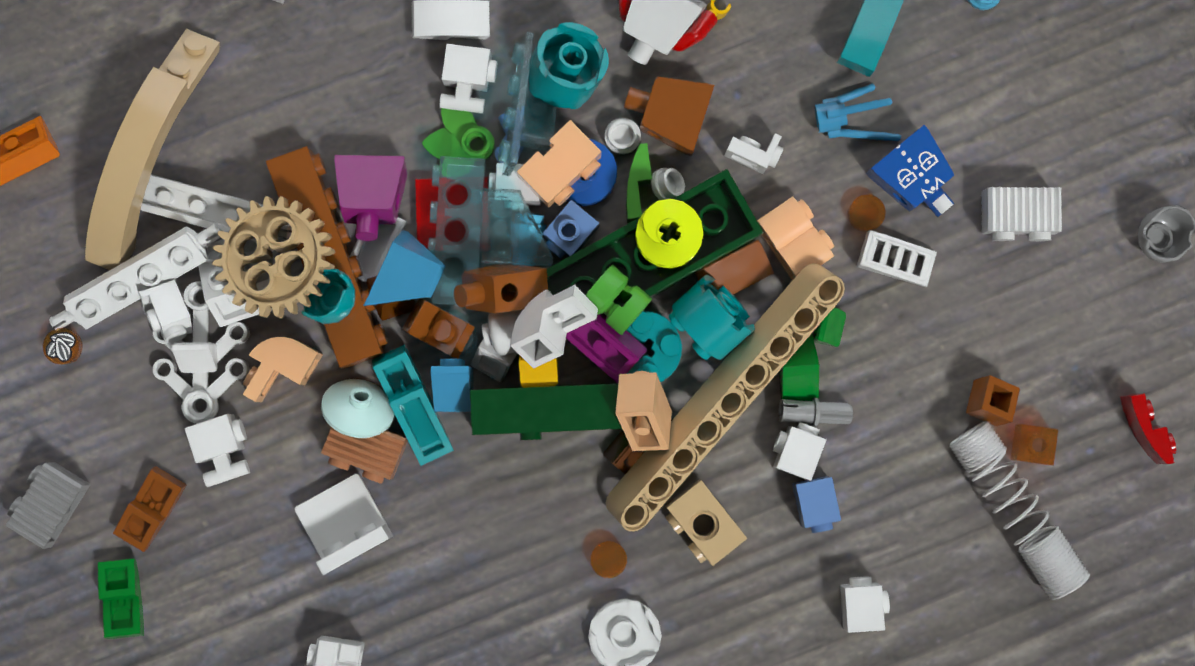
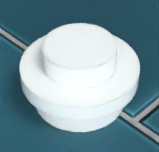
[605,118,641,154]
[651,168,685,200]

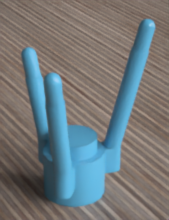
[815,84,901,141]

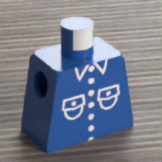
[866,124,954,217]

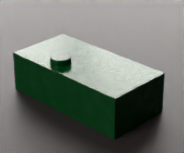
[470,384,622,440]

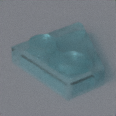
[481,188,553,266]

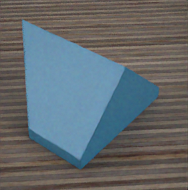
[364,230,446,306]

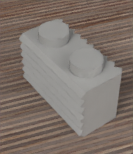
[6,462,91,549]

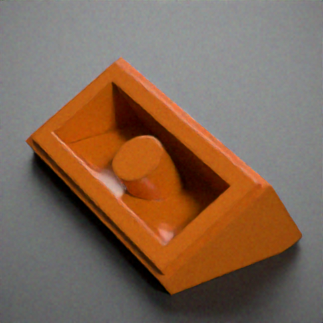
[0,115,60,186]

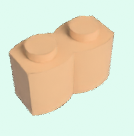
[757,196,834,280]

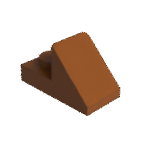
[401,298,475,359]

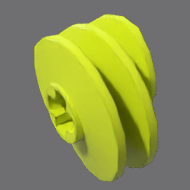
[635,199,704,268]

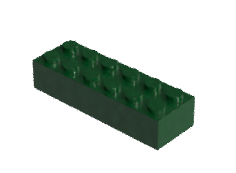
[547,169,764,343]

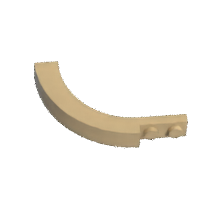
[85,29,220,270]

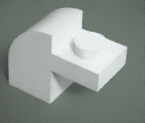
[510,285,598,368]

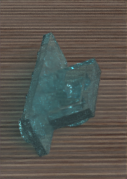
[498,31,557,176]

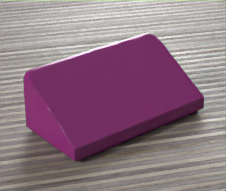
[566,313,647,384]

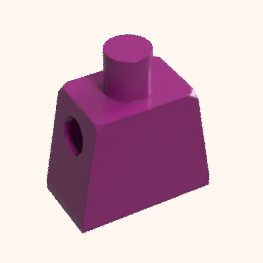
[334,155,408,241]

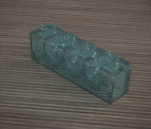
[428,156,486,305]

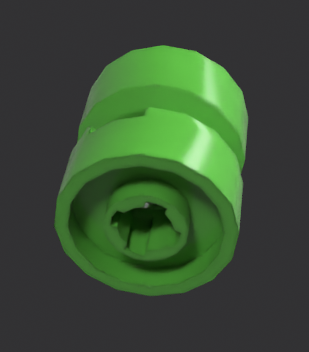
[585,265,652,335]

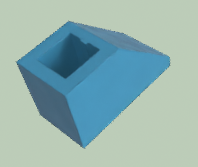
[431,359,474,412]

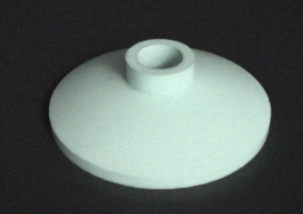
[321,379,395,438]

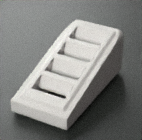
[857,230,937,287]

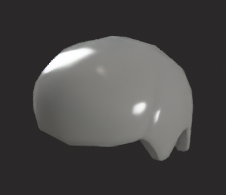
[1138,205,1195,263]

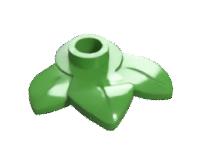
[422,108,495,178]

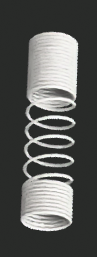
[949,421,1090,600]

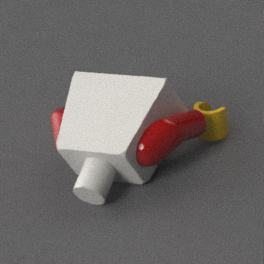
[618,0,731,65]

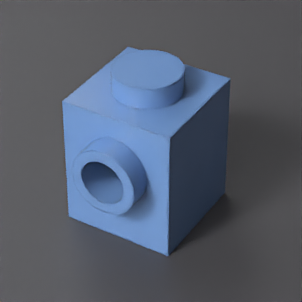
[543,200,599,259]

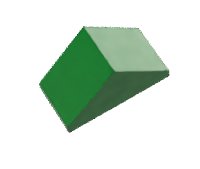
[778,333,820,401]

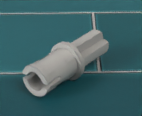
[778,398,853,427]

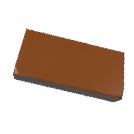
[693,239,774,295]

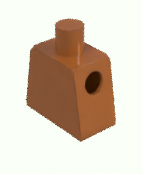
[624,77,715,156]
[454,263,548,313]

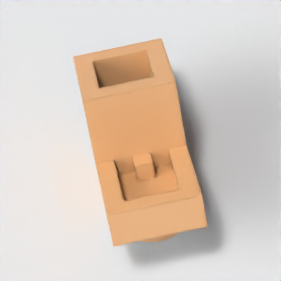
[243,337,323,402]

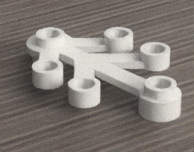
[153,281,250,424]

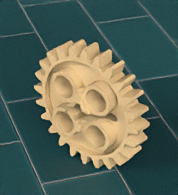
[212,196,335,318]

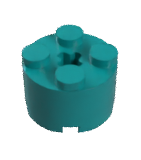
[526,22,609,109]
[668,275,755,360]
[627,311,682,382]

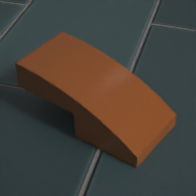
[113,466,187,552]

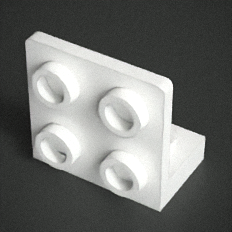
[198,239,274,327]
[295,474,393,575]

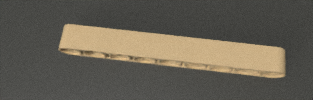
[606,263,845,531]

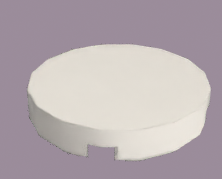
[588,598,662,666]

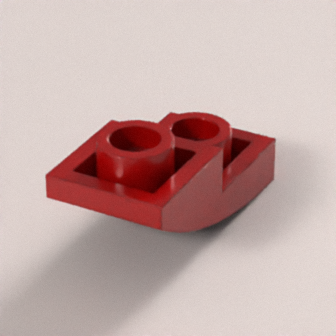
[1120,393,1176,464]

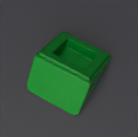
[813,307,846,347]

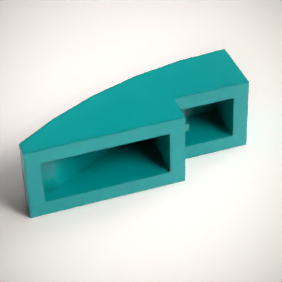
[837,0,904,77]
[372,344,454,466]

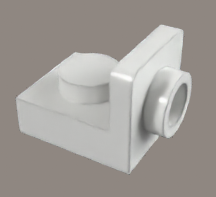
[724,133,784,174]

